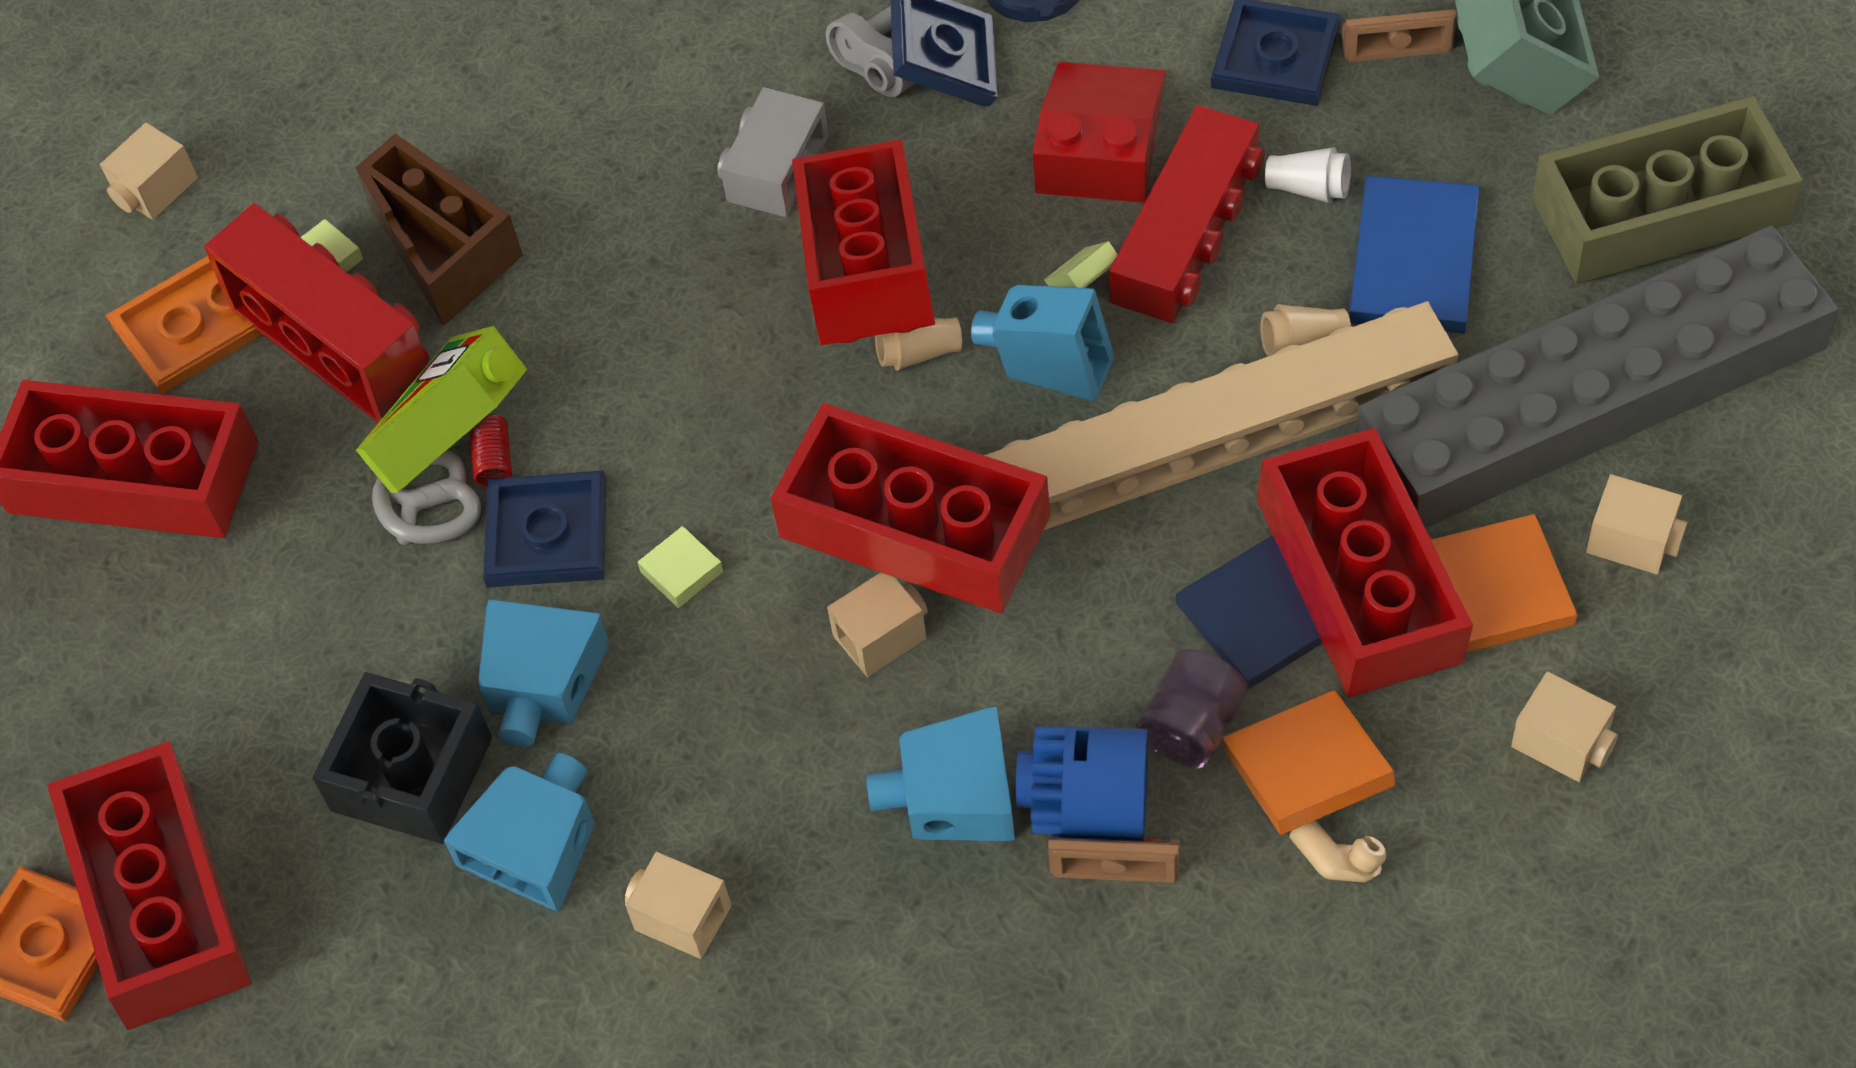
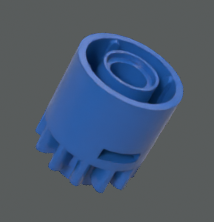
[1016,726,1148,839]

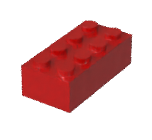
[792,139,935,346]
[204,203,430,423]
[0,380,259,539]
[770,402,1050,614]
[1257,428,1473,698]
[47,741,252,1031]

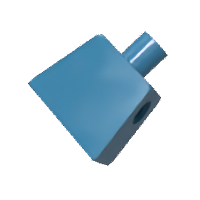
[971,285,1115,402]
[479,600,609,747]
[866,707,1015,841]
[444,753,594,912]

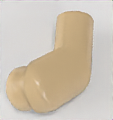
[1289,820,1386,883]

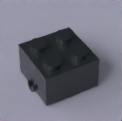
[312,672,492,844]

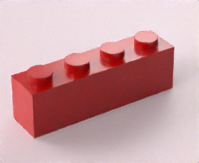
[1109,105,1265,324]

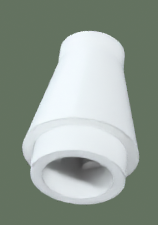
[1265,147,1351,203]

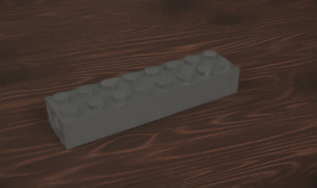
[1356,225,1839,528]

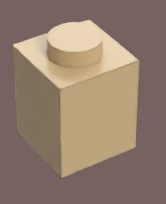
[100,122,198,220]
[1586,474,1688,575]
[827,573,928,677]
[1511,671,1618,783]
[625,851,732,959]

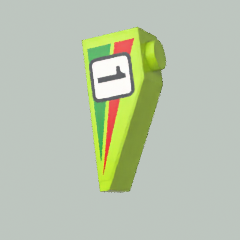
[356,326,527,493]

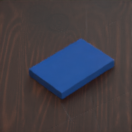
[1349,176,1479,334]

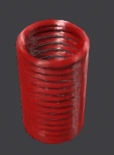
[469,413,512,488]

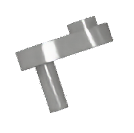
[825,6,915,97]

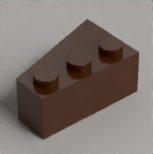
[355,133,523,326]

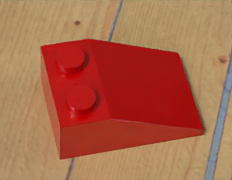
[1033,62,1166,203]

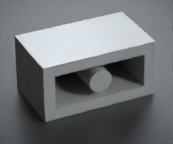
[718,87,829,217]

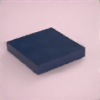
[890,0,998,106]
[1211,0,1341,106]
[483,471,607,588]
[1176,535,1322,690]

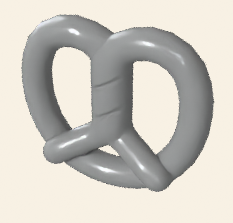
[372,450,482,545]

